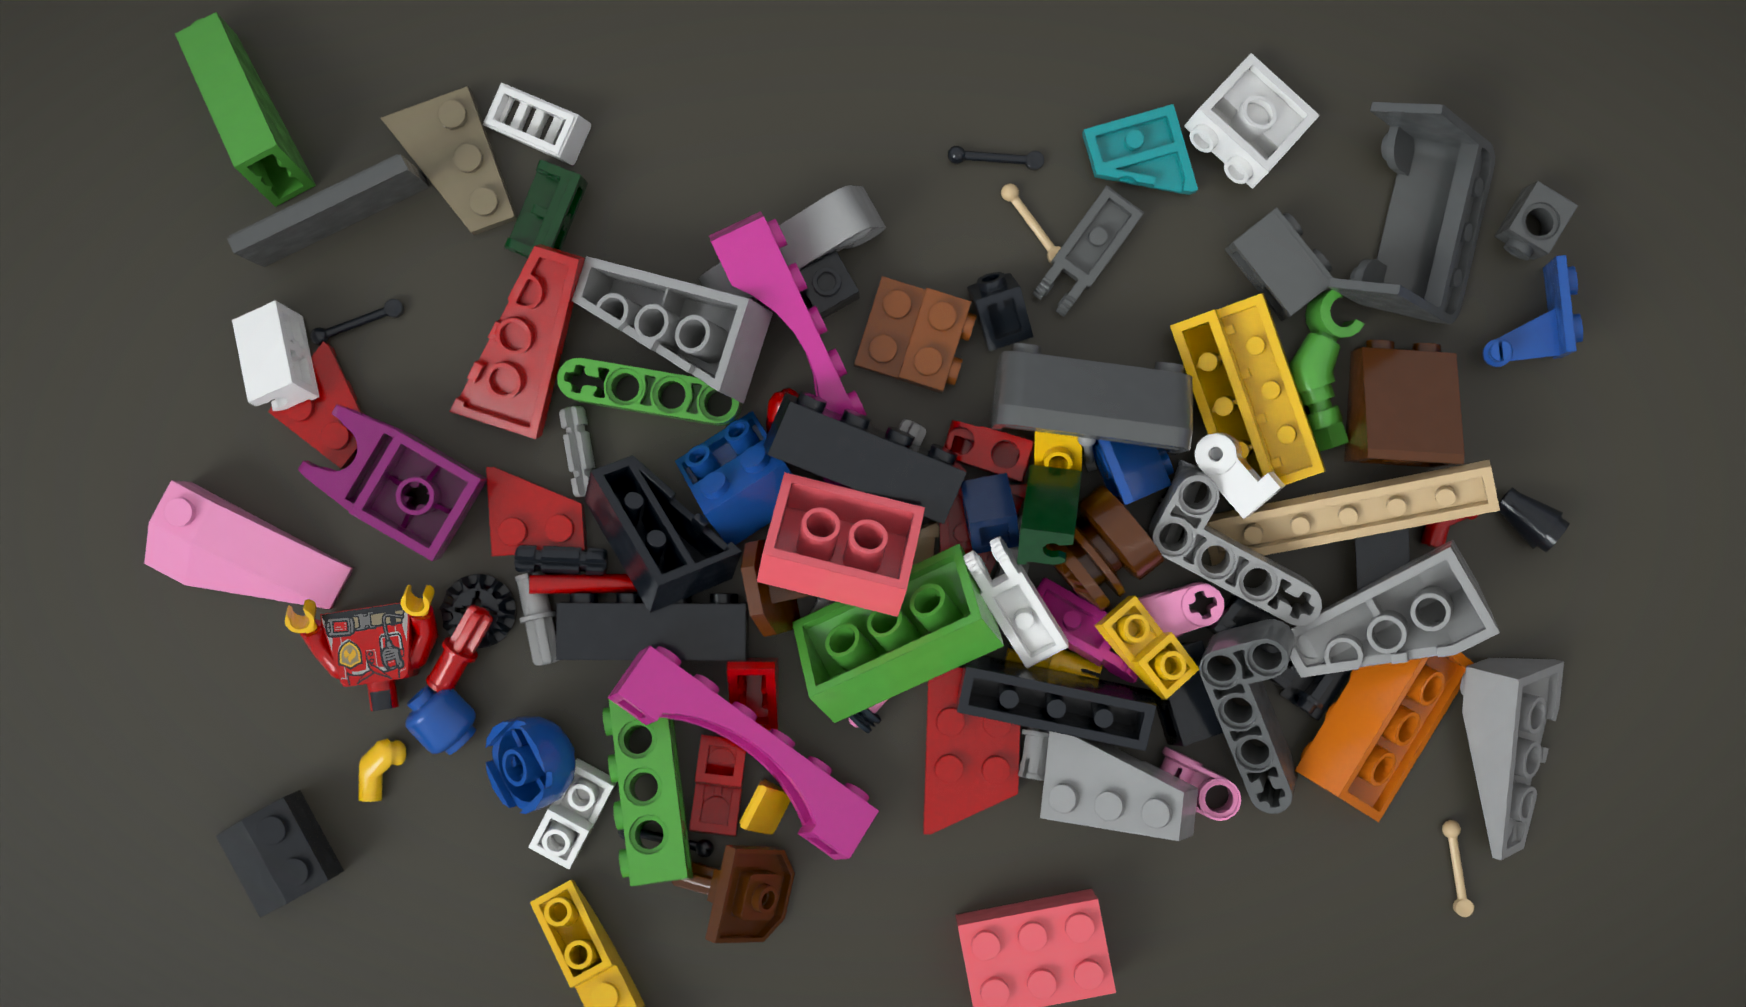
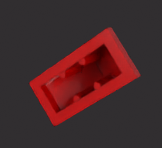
[727,658,779,730]

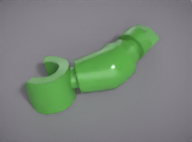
[1289,289,1365,452]

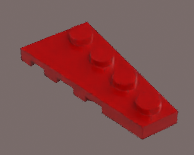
[449,244,585,439]

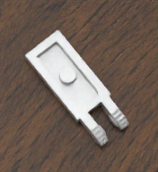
[963,536,1069,668]

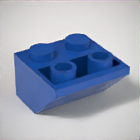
[675,411,793,545]

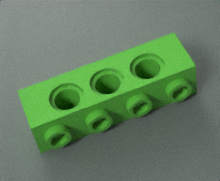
[603,695,693,886]

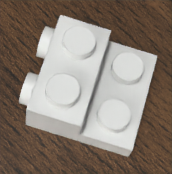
[1184,53,1320,189]

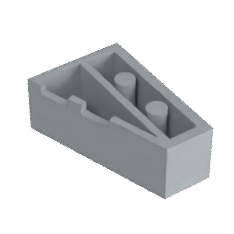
[1040,731,1198,841]

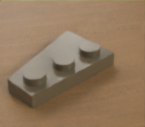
[381,86,517,235]

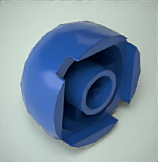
[485,716,576,814]

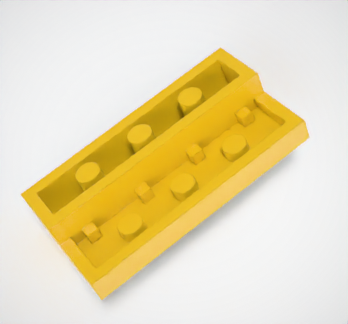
[1170,293,1326,485]

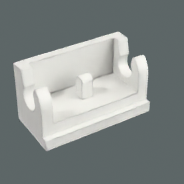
[232,300,320,411]

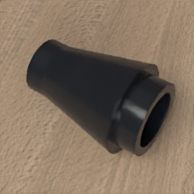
[1498,487,1570,553]

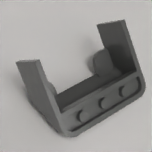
[1328,102,1495,324]
[989,343,1193,456]

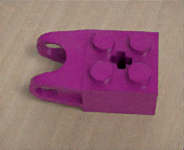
[298,404,487,561]

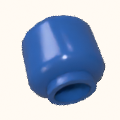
[405,685,476,755]

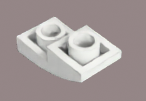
[528,758,617,869]

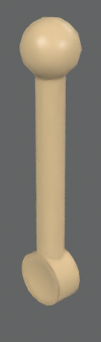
[1001,183,1061,265]
[1442,820,1474,917]

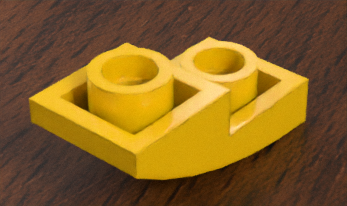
[1094,595,1199,700]

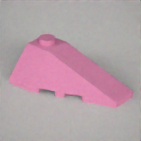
[144,480,354,609]

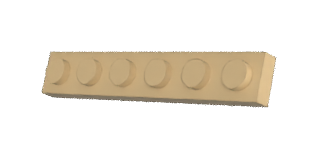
[1207,460,1500,566]

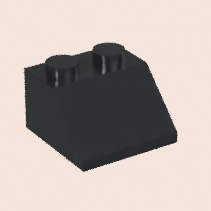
[216,790,344,918]

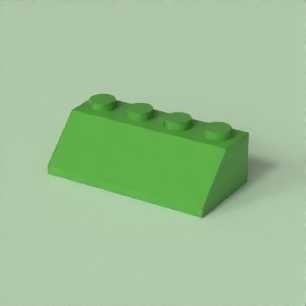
[792,544,1004,723]

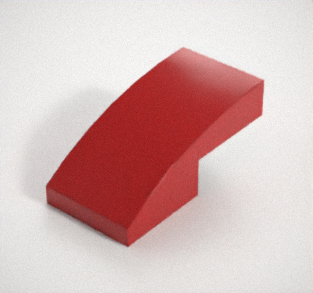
[689,735,747,837]

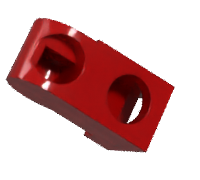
[944,420,1034,484]

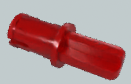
[426,605,493,692]

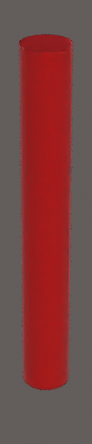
[529,574,637,594]

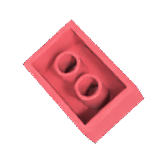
[757,472,925,617]
[955,889,1116,1007]

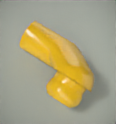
[358,738,406,802]

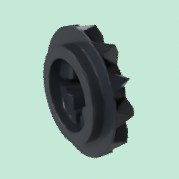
[440,574,516,648]

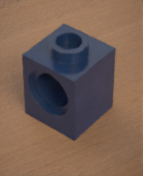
[961,473,1019,554]

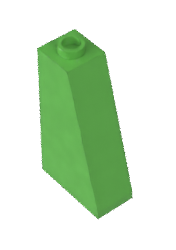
[175,12,316,207]

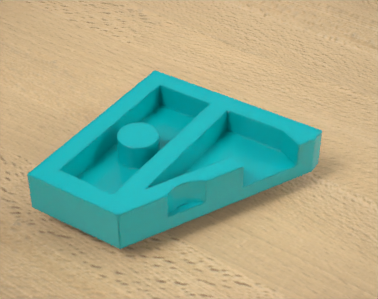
[1082,104,1198,195]

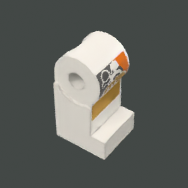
[1195,432,1286,519]

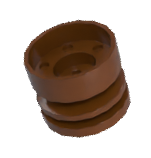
[1045,485,1164,612]

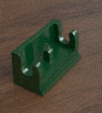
[504,160,588,258]
[1017,465,1082,565]

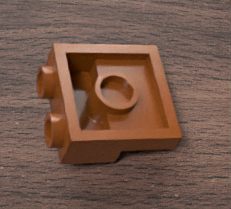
[854,276,977,394]

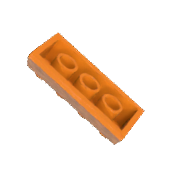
[1295,652,1474,822]

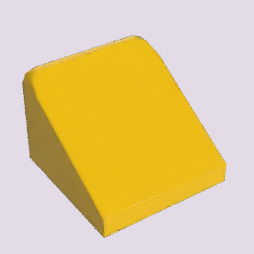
[739,779,790,835]

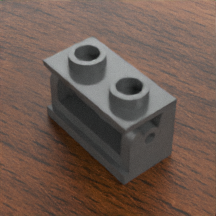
[1224,207,1333,321]

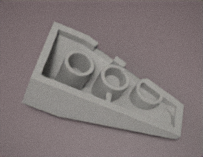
[1290,540,1500,678]
[1460,658,1564,860]

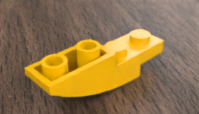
[530,880,645,1007]

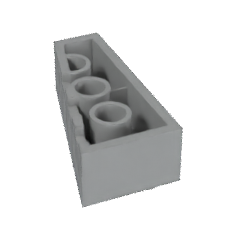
[572,256,773,404]

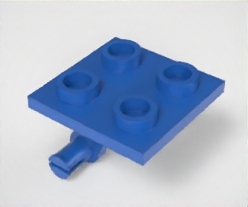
[1482,255,1583,367]

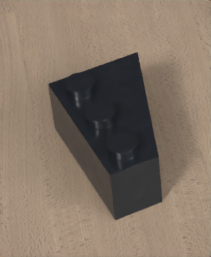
[584,455,742,613]

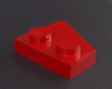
[268,341,365,469]
[486,467,587,556]

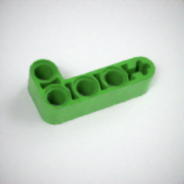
[557,358,743,426]

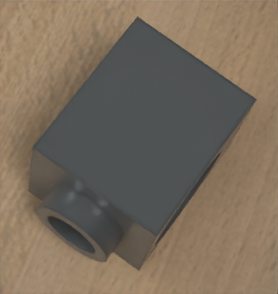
[1494,181,1578,260]

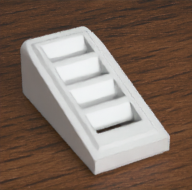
[483,82,591,165]

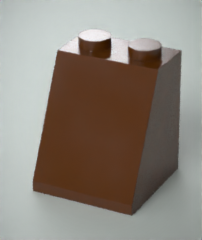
[1344,340,1465,468]

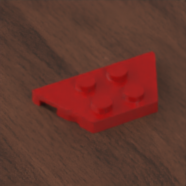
[923,667,1020,835]

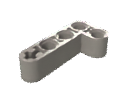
[699,185,886,303]
[1149,468,1322,626]

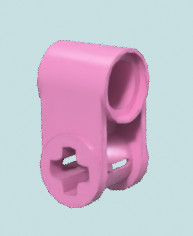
[1138,582,1225,638]
[1160,746,1241,821]

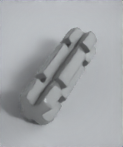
[559,406,595,498]

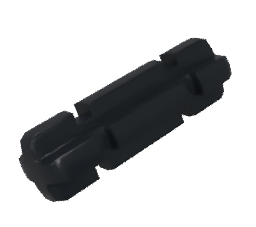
[514,545,608,576]

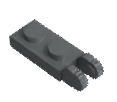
[1032,186,1144,317]

